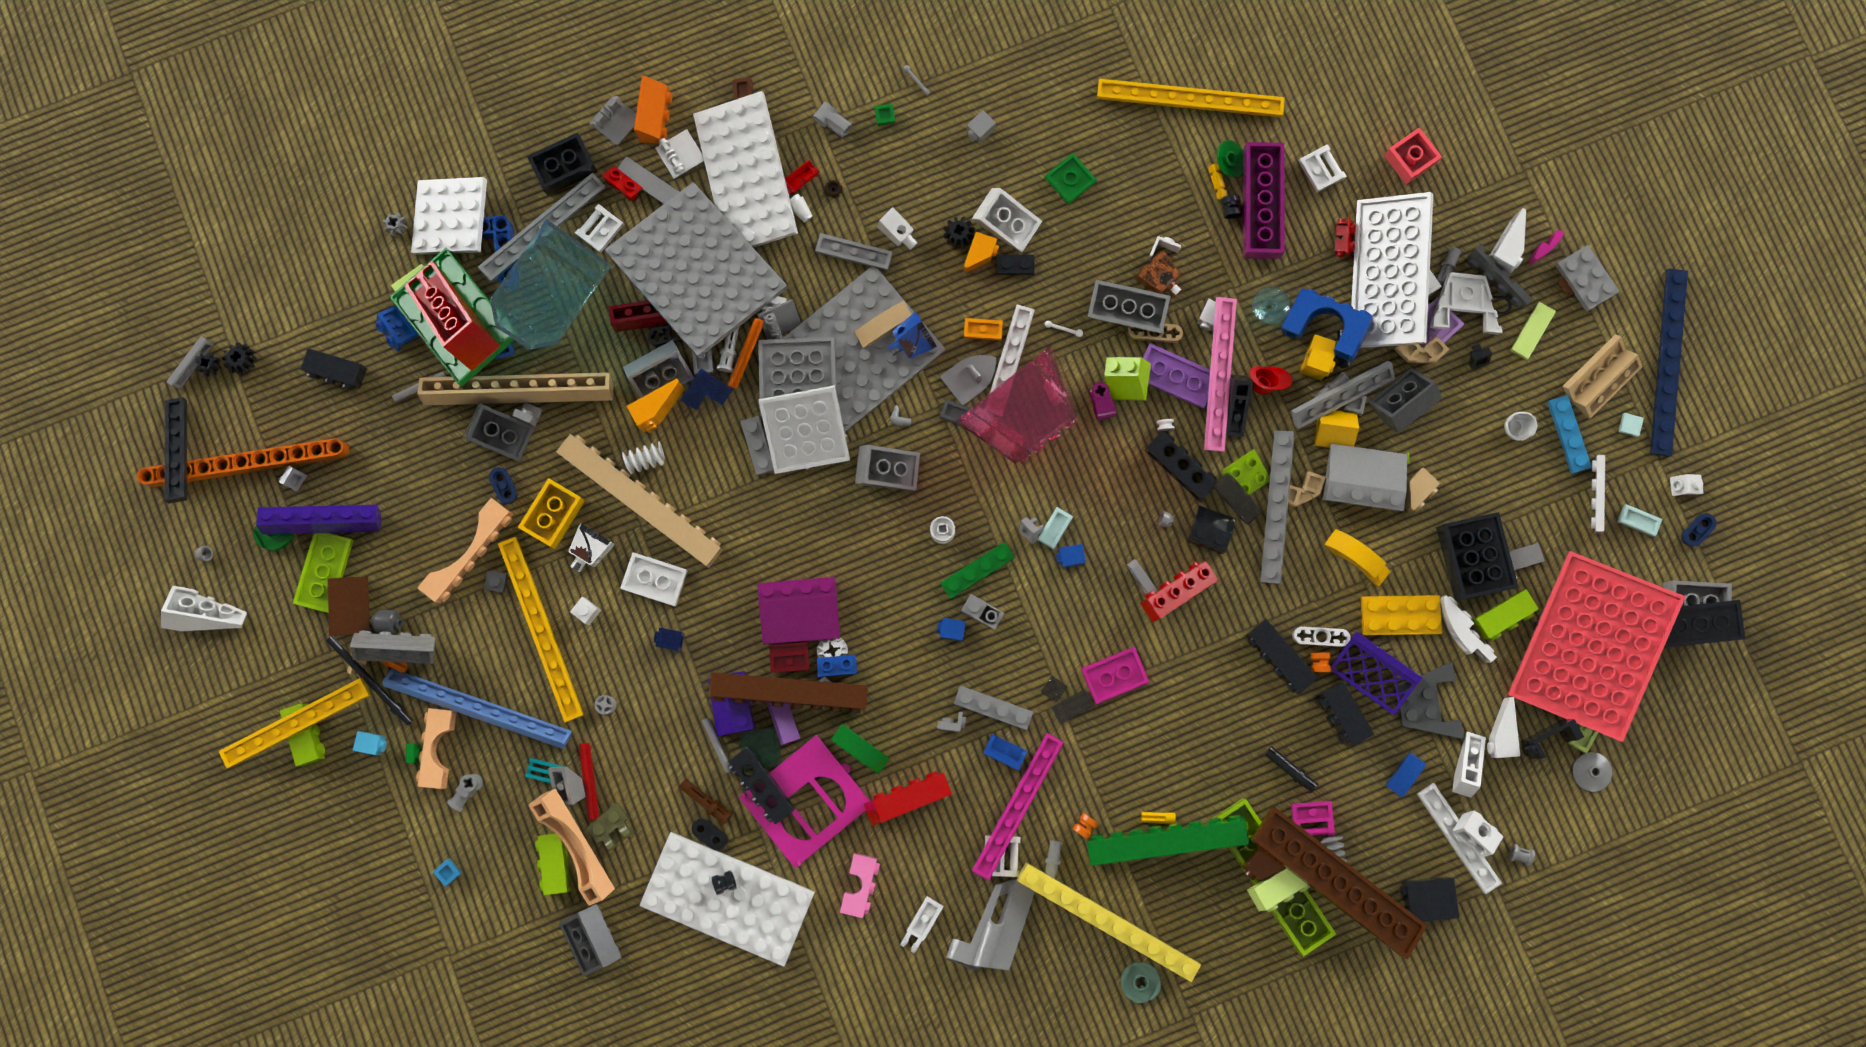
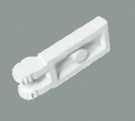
[900,896,944,953]

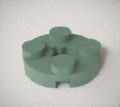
[1121,962,1161,1003]

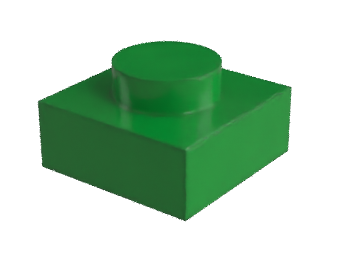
[874,103,896,126]
[406,743,422,763]

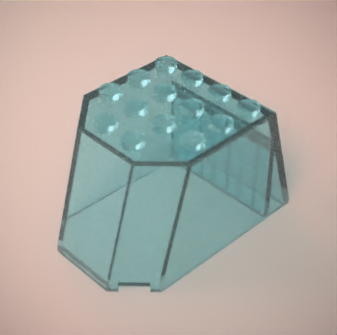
[490,219,612,349]

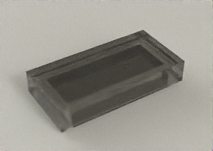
[1051,689,1094,724]

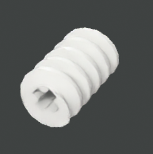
[622,441,665,474]

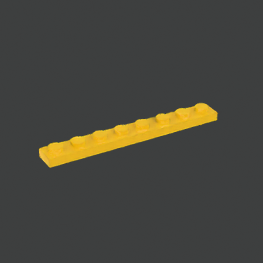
[219,678,371,769]

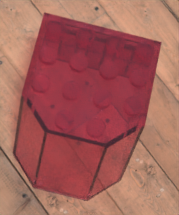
[956,345,1079,464]

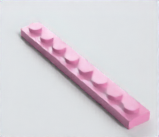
[1204,297,1237,452]

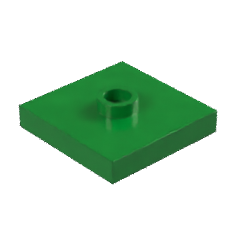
[1044,153,1097,206]

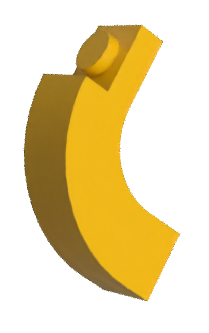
[1325,529,1390,587]

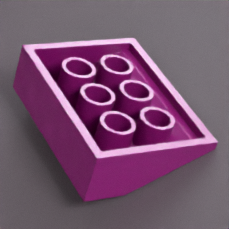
[758,577,840,645]

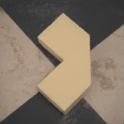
[1394,336,1450,364]
[1288,471,1326,507]

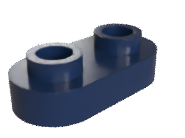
[489,467,518,504]
[1681,513,1717,547]

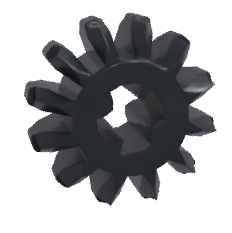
[943,216,975,249]
[221,342,257,375]

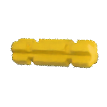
[1208,163,1228,200]

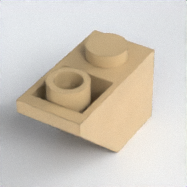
[1406,468,1440,513]

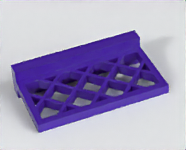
[1331,631,1423,715]

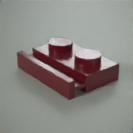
[769,642,810,673]

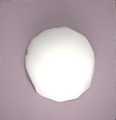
[1504,412,1538,441]

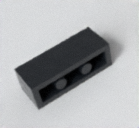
[300,348,367,390]

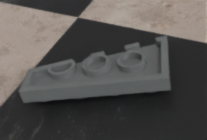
[1465,244,1533,309]

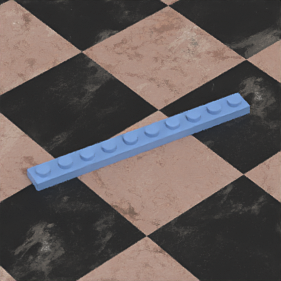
[383,668,572,749]

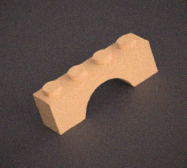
[416,708,457,789]

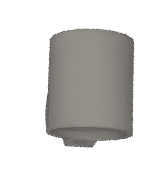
[813,102,852,138]

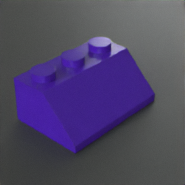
[708,671,756,737]

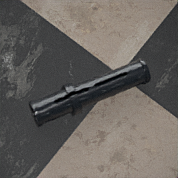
[1264,746,1318,793]

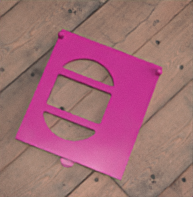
[739,735,870,868]

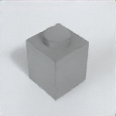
[967,110,996,144]

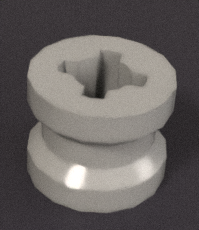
[595,695,617,715]

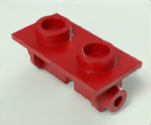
[785,160,820,196]
[602,166,643,202]
[1335,216,1356,258]

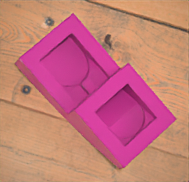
[1528,229,1564,264]

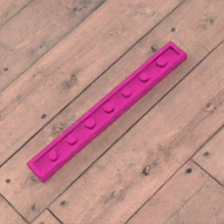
[972,733,1064,881]

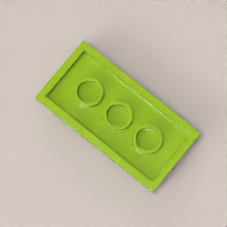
[292,533,354,613]

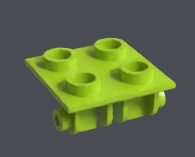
[1221,449,1270,501]

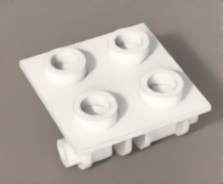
[655,129,704,179]

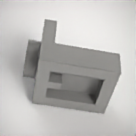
[512,403,542,427]
[937,712,966,732]

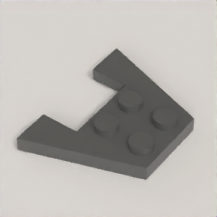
[1397,661,1464,739]

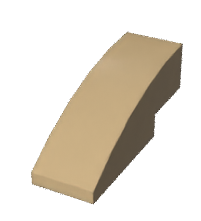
[855,300,912,349]

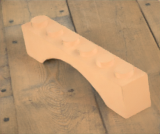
[418,498,513,604]
[529,788,615,906]

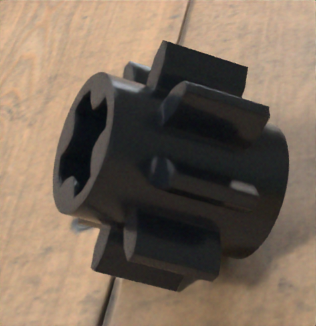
[195,352,222,377]

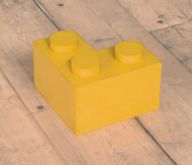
[1300,334,1337,381]

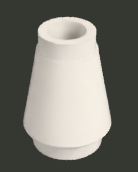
[790,194,813,223]

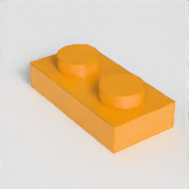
[964,318,1003,341]

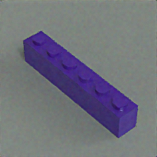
[256,505,381,535]

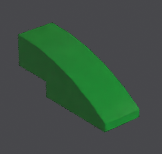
[831,724,890,775]

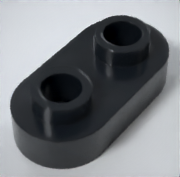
[691,818,727,850]

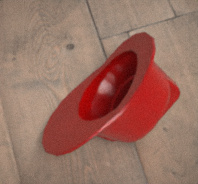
[1249,366,1293,395]

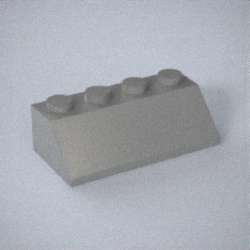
[1088,280,1171,334]

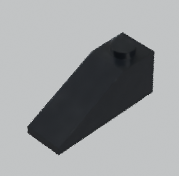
[1226,375,1253,437]

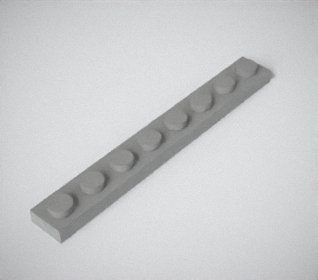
[478,173,605,283]
[1261,431,1295,584]

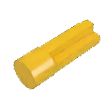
[1141,812,1176,824]

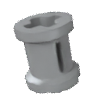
[1509,844,1535,867]

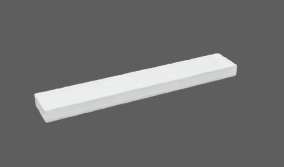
[984,305,1035,417]
[1416,783,1502,894]

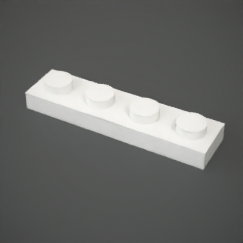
[1591,455,1605,534]

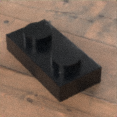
[997,255,1034,275]

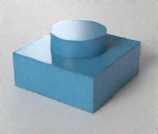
[433,858,462,887]

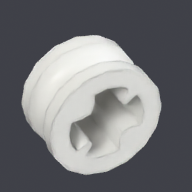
[1157,419,1175,432]

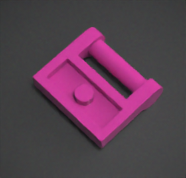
[1291,801,1335,837]

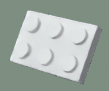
[620,552,688,607]

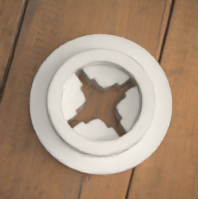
[817,638,848,658]

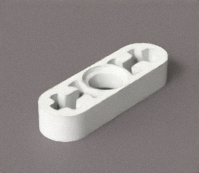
[1292,627,1351,647]

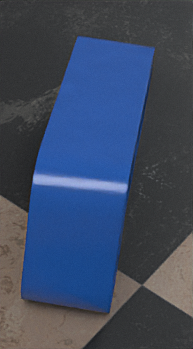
[482,215,519,291]

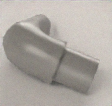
[890,405,911,427]

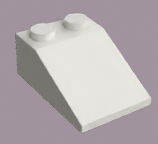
[972,188,1042,252]
[1489,208,1526,274]

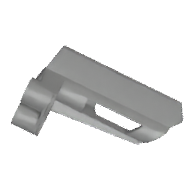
[946,879,1035,971]

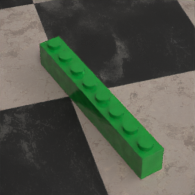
[1087,815,1249,866]

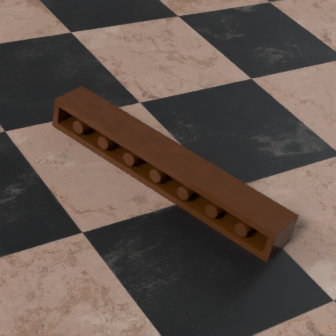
[708,672,868,713]

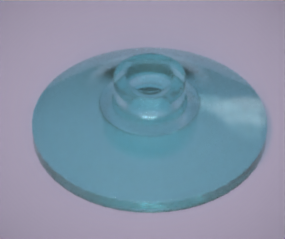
[1252,287,1290,324]

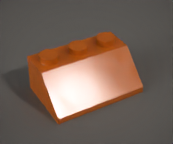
[634,76,672,145]

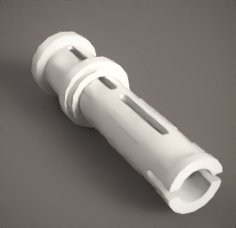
[716,326,740,373]

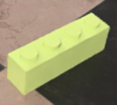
[1247,868,1310,912]

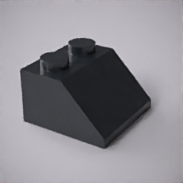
[1187,505,1236,555]

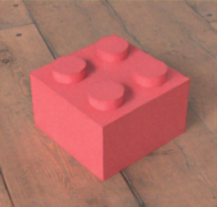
[1384,127,1442,185]

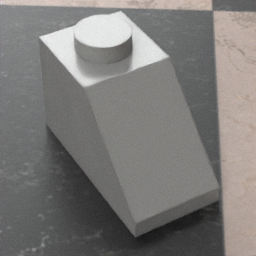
[548,766,586,805]

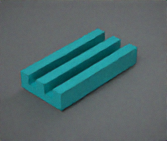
[525,758,569,783]

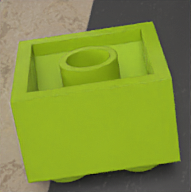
[1104,357,1151,401]

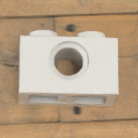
[1452,810,1503,858]

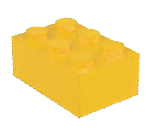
[518,478,586,549]

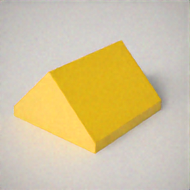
[1314,410,1359,448]

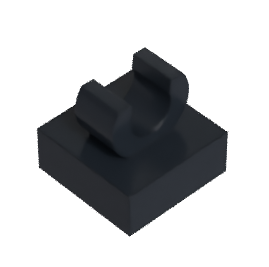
[1468,344,1492,369]

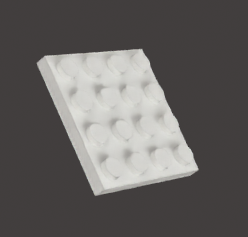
[411,177,487,255]
[759,386,850,474]

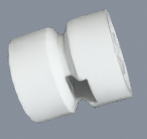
[930,516,955,544]

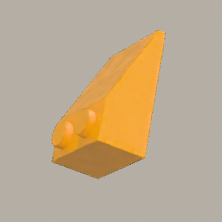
[627,379,685,433]

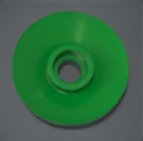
[1217,140,1243,177]

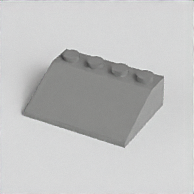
[1322,444,1407,511]
[350,631,435,664]

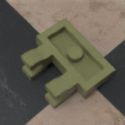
[586,803,634,850]

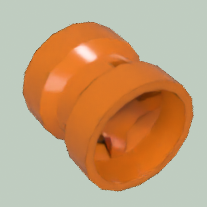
[1310,652,1331,673]
[1072,813,1099,840]

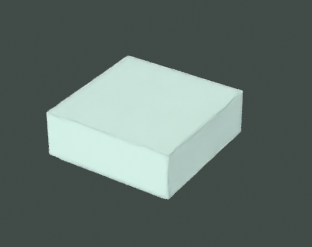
[1618,413,1644,437]

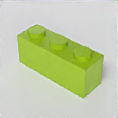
[1472,589,1539,641]
[280,703,325,766]
[535,833,571,895]

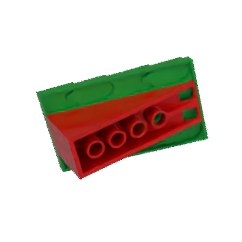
[390,248,519,387]

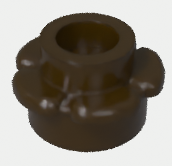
[825,180,843,198]

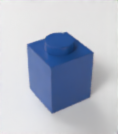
[1056,544,1086,569]
[936,618,966,642]

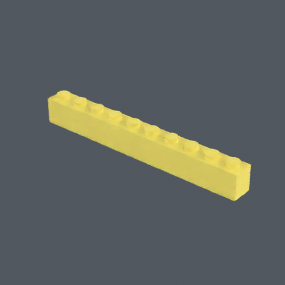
[1016,862,1201,982]

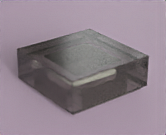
[1041,676,1068,703]

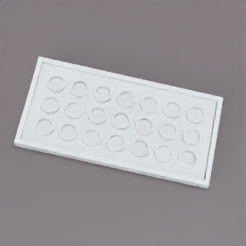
[693,91,798,248]
[1351,192,1433,348]
[639,832,815,966]

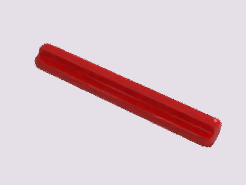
[579,743,599,820]

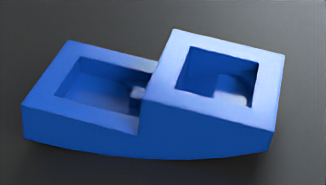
[1386,752,1426,797]

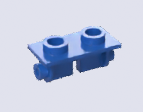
[817,655,857,677]

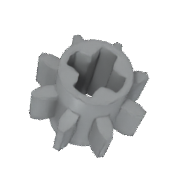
[383,212,408,237]

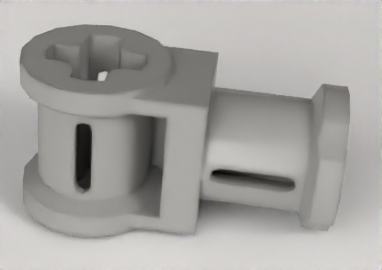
[447,774,483,812]

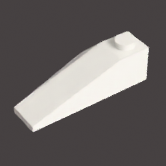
[161,586,247,631]

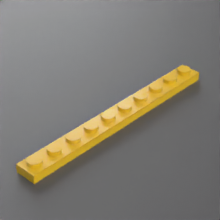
[1097,79,1285,118]
[498,537,584,723]

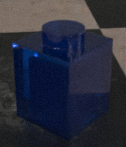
[654,627,685,652]

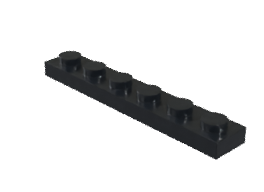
[165,397,187,504]

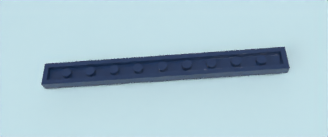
[1650,268,1688,457]

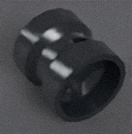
[1221,195,1242,219]
[711,870,737,895]

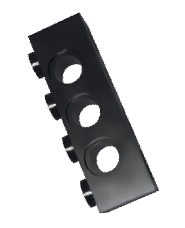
[1144,432,1218,502]
[728,746,795,824]

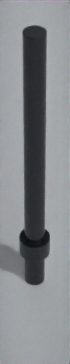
[326,636,413,725]

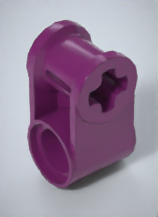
[1090,382,1116,421]

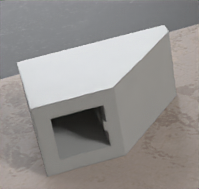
[961,594,1004,630]

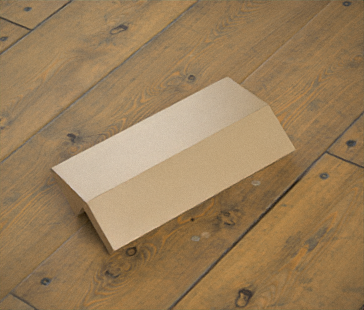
[1563,334,1643,419]

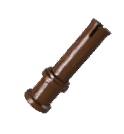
[679,778,733,826]

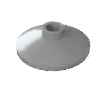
[1572,752,1612,792]

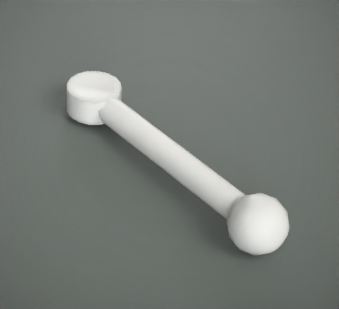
[1045,321,1083,338]

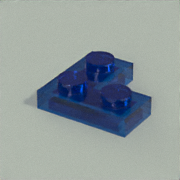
[680,368,733,410]

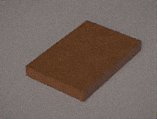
[327,577,370,636]

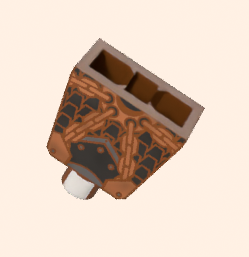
[1135,250,1182,297]

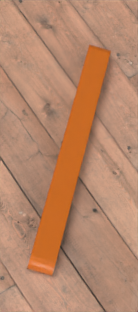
[137,438,349,487]

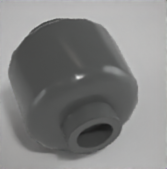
[371,609,403,635]

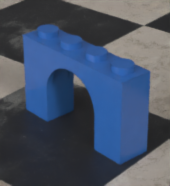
[1282,288,1373,363]

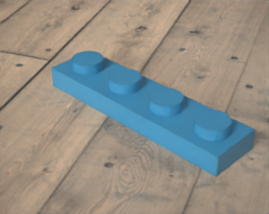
[1547,395,1592,474]

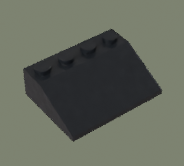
[1436,512,1519,602]

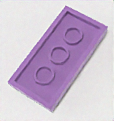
[1143,343,1210,409]

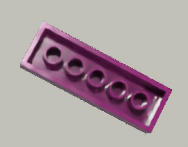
[1243,142,1285,259]

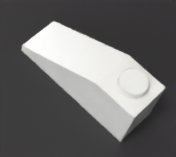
[1487,697,1520,758]
[1452,732,1486,798]

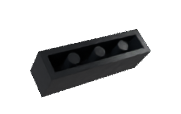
[1246,619,1318,694]

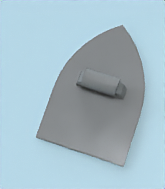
[940,355,996,405]

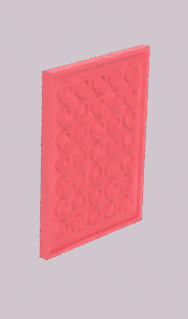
[1507,551,1686,742]

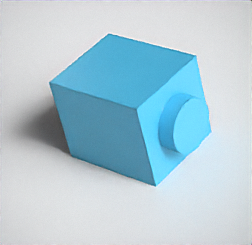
[353,731,387,755]

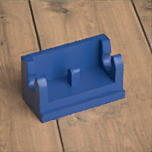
[983,734,1027,770]

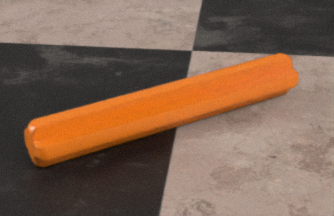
[728,318,764,389]

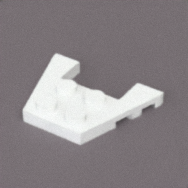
[1430,272,1502,335]

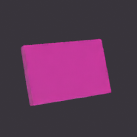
[1081,647,1150,705]

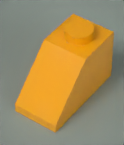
[964,232,999,273]

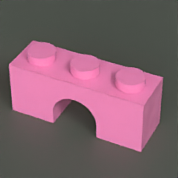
[840,853,880,918]

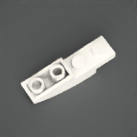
[1440,595,1497,663]

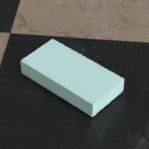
[1617,504,1662,537]
[1038,507,1073,550]

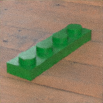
[940,542,1015,600]

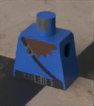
[888,312,937,359]

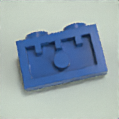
[375,305,418,351]

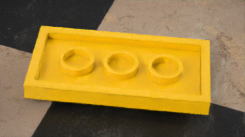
[1361,595,1442,636]

